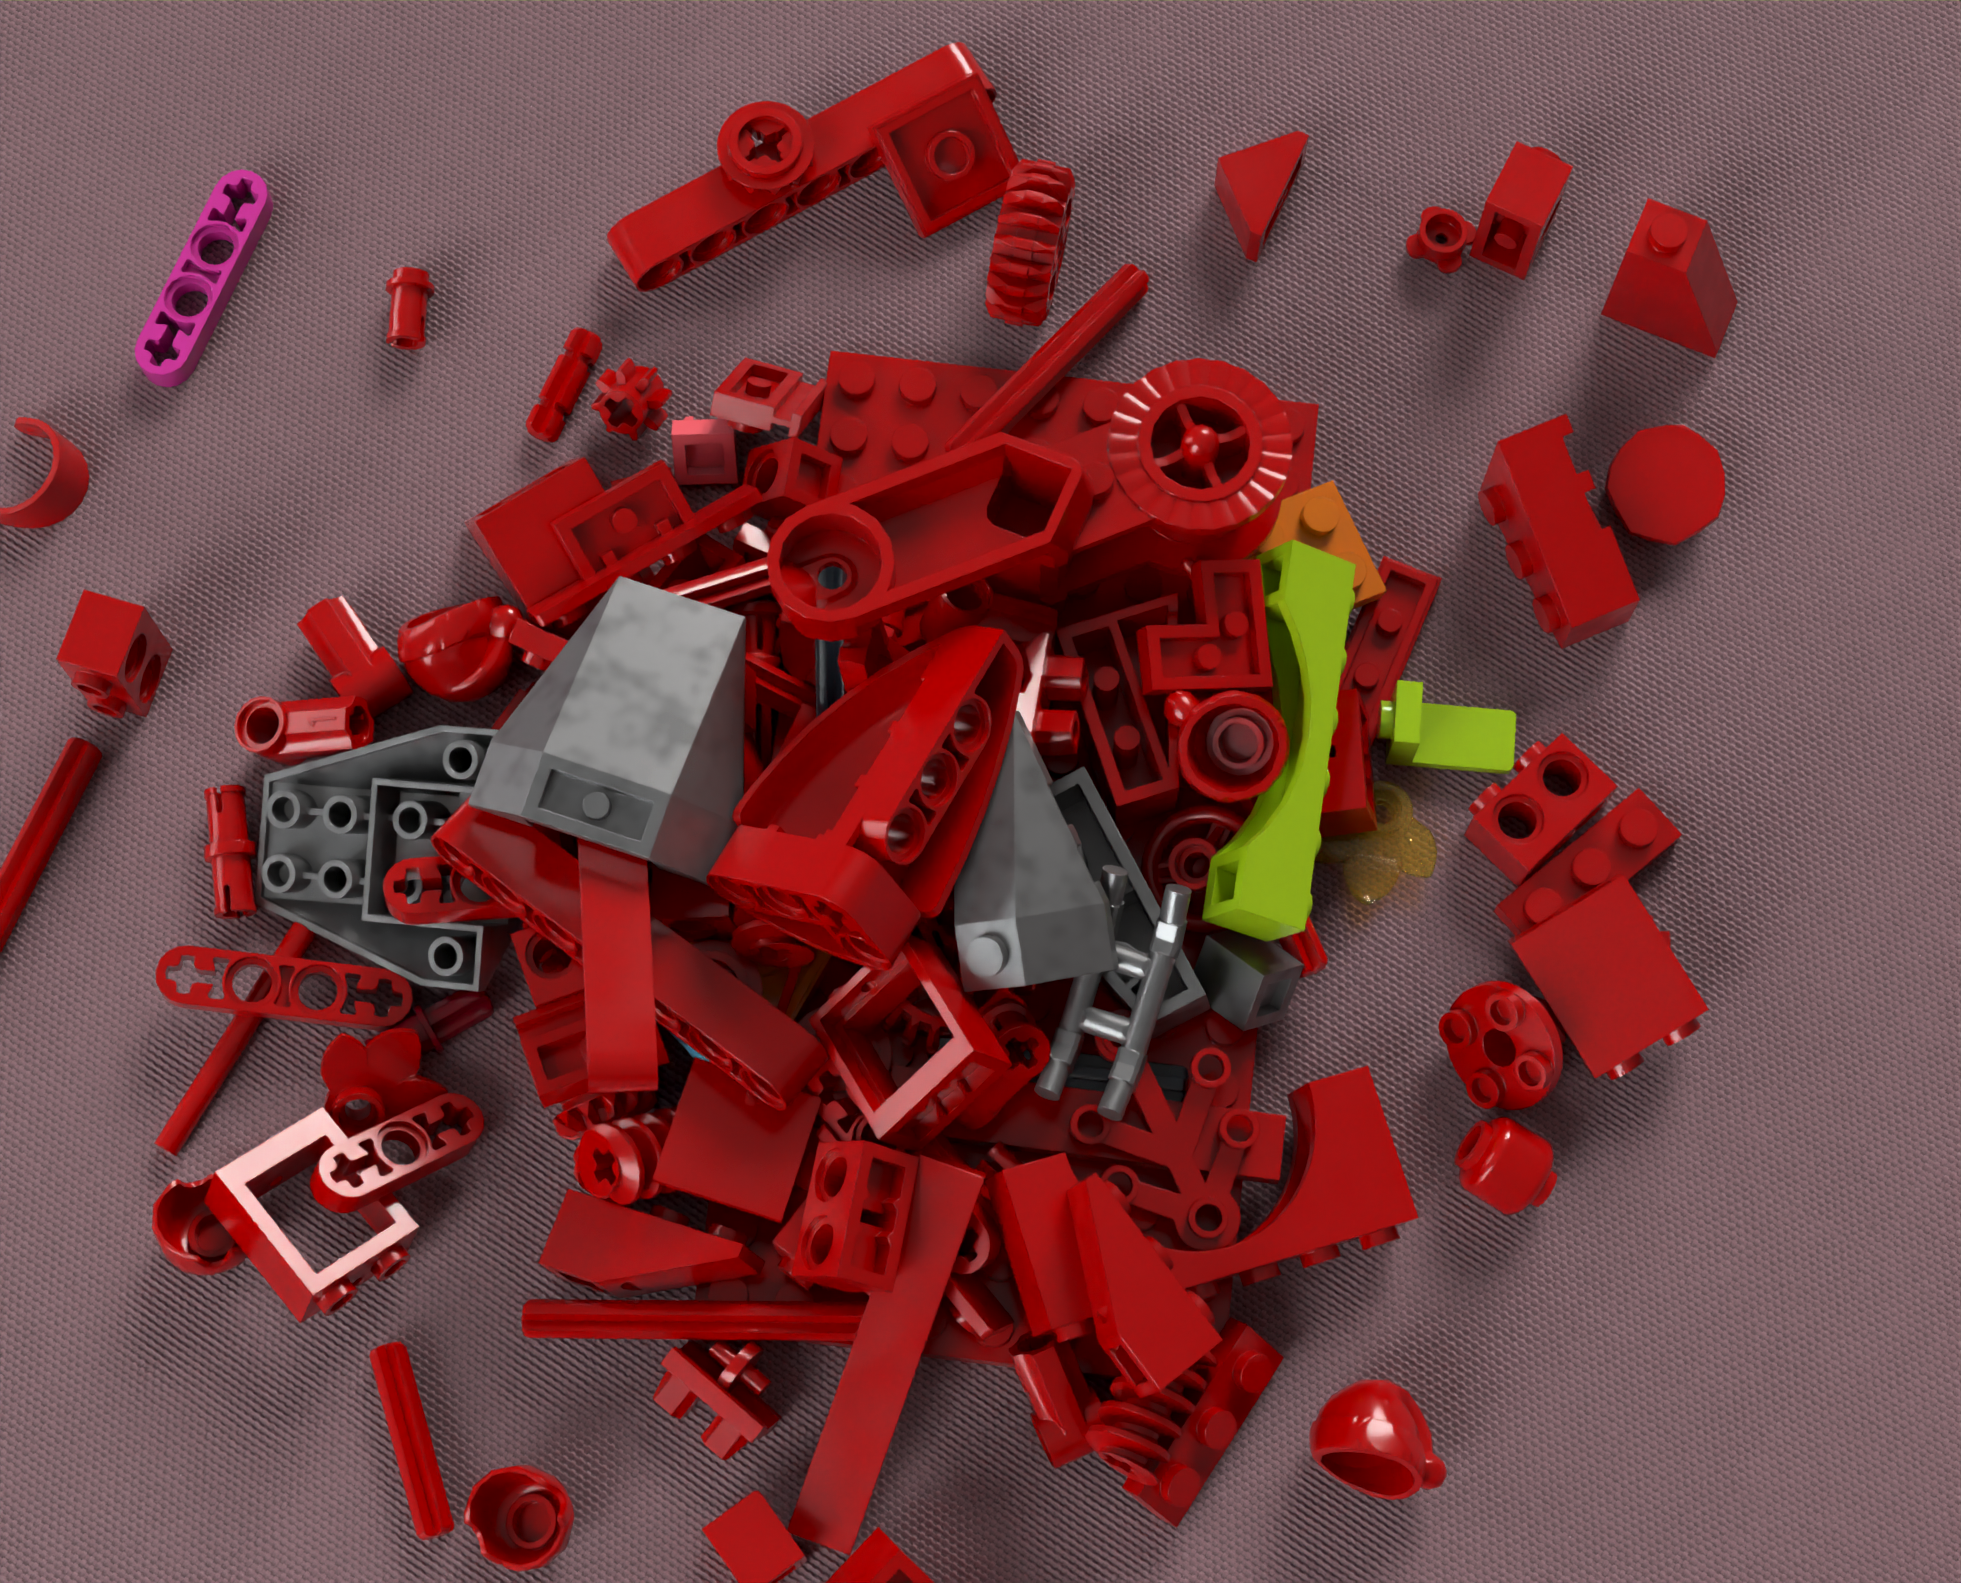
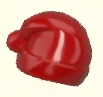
[397,596,524,702]
[1164,690,1290,803]
[1309,1380,1447,1500]

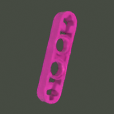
[134,169,273,387]

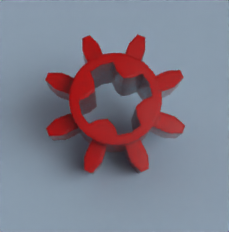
[591,358,673,441]

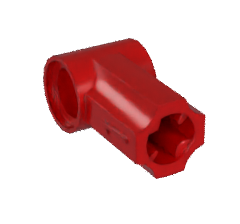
[919,578,1058,645]
[297,595,414,719]
[234,696,374,766]
[1008,1331,1105,1470]

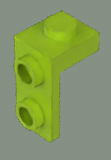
[1377,680,1516,774]

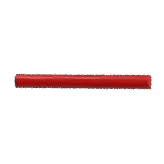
[154,922,316,1157]

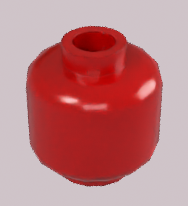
[1454,1116,1557,1215]

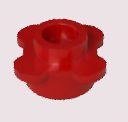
[1406,206,1477,274]

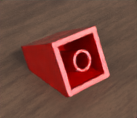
[464,457,655,637]

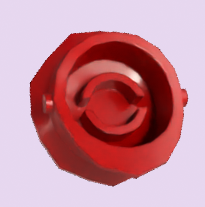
[1604,424,1725,546]

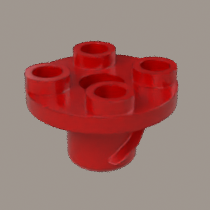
[1439,981,1566,1110]

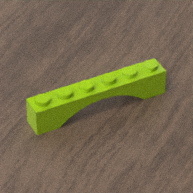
[1202,540,1356,942]

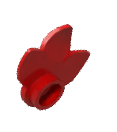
[320,1028,448,1139]

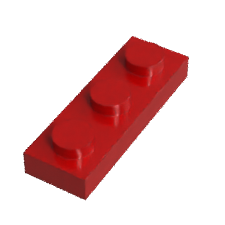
[1493,788,1682,936]
[1121,1317,1284,1528]

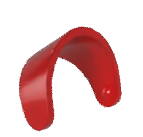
[0,417,90,529]

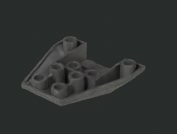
[468,576,746,886]
[255,725,520,992]

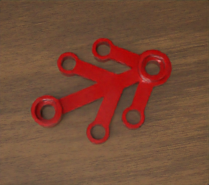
[1069,1009,1260,1251]

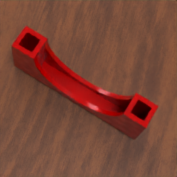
[985,1066,1419,1343]

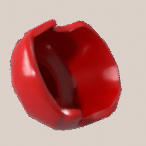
[152,1174,247,1276]
[464,1465,575,1572]

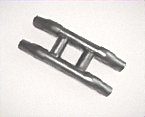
[1034,865,1192,1121]

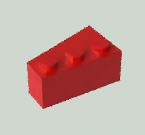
[1054,592,1179,828]

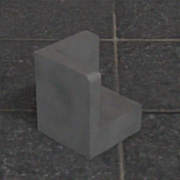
[1194,929,1304,1031]

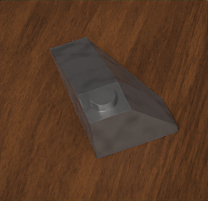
[954,710,1119,992]

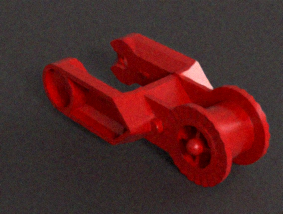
[766,358,1293,688]

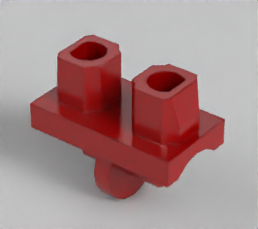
[653,1340,782,1461]

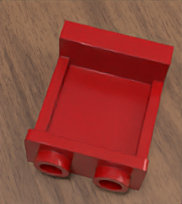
[1507,873,1709,1080]

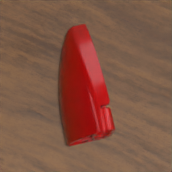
[706,625,1024,971]

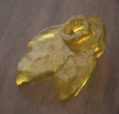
[1314,781,1437,906]

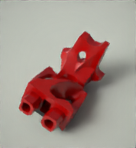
[837,618,1089,760]

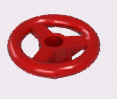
[1141,805,1246,934]

